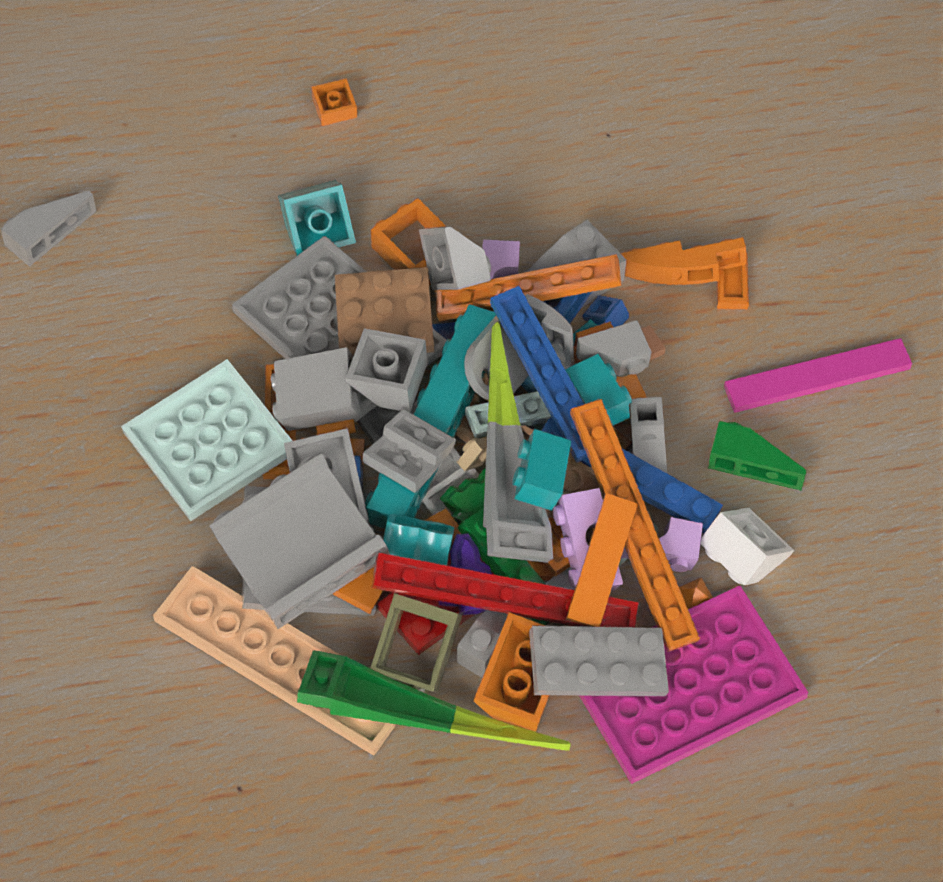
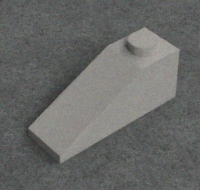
[1,191,96,267]
[457,610,529,678]

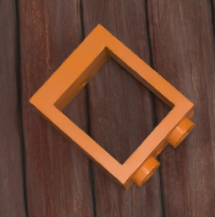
[371,198,447,286]

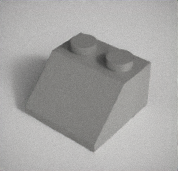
[419,226,491,290]
[345,328,428,413]

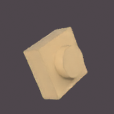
[457,436,487,471]

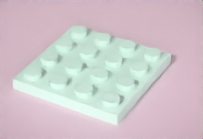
[121,359,293,521]

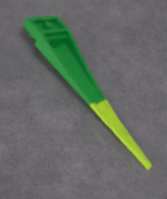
[297,650,571,751]

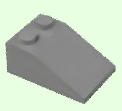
[526,220,626,308]

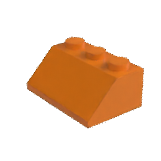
[474,612,550,732]

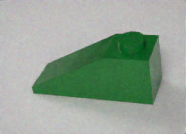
[708,421,807,491]

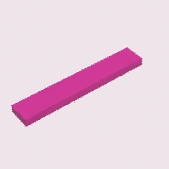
[724,338,912,413]

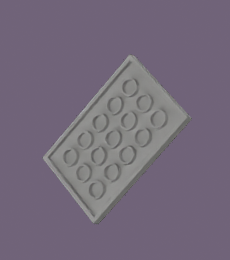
[232,236,446,422]

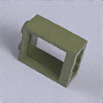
[370,594,463,694]

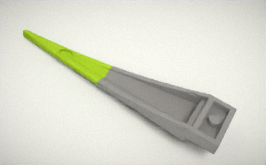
[483,322,553,563]

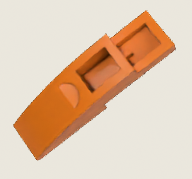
[620,237,747,285]

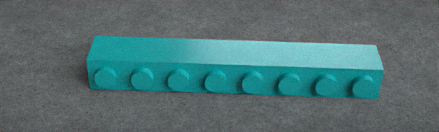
[365,304,496,529]

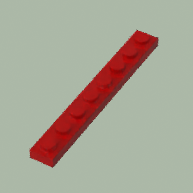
[371,553,638,628]

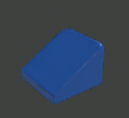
[582,295,629,327]

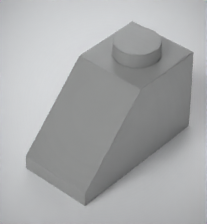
[576,320,652,376]

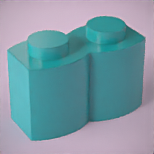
[383,514,455,566]

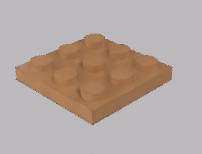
[335,267,434,356]

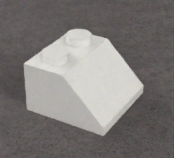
[700,508,795,586]

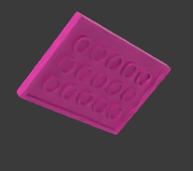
[579,585,809,784]

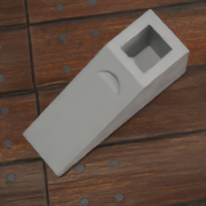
[630,397,667,501]

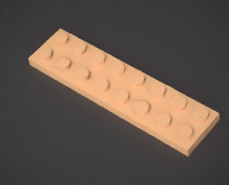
[153,566,396,756]

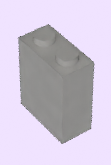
[271,347,361,431]

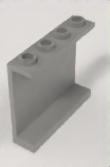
[209,453,389,629]

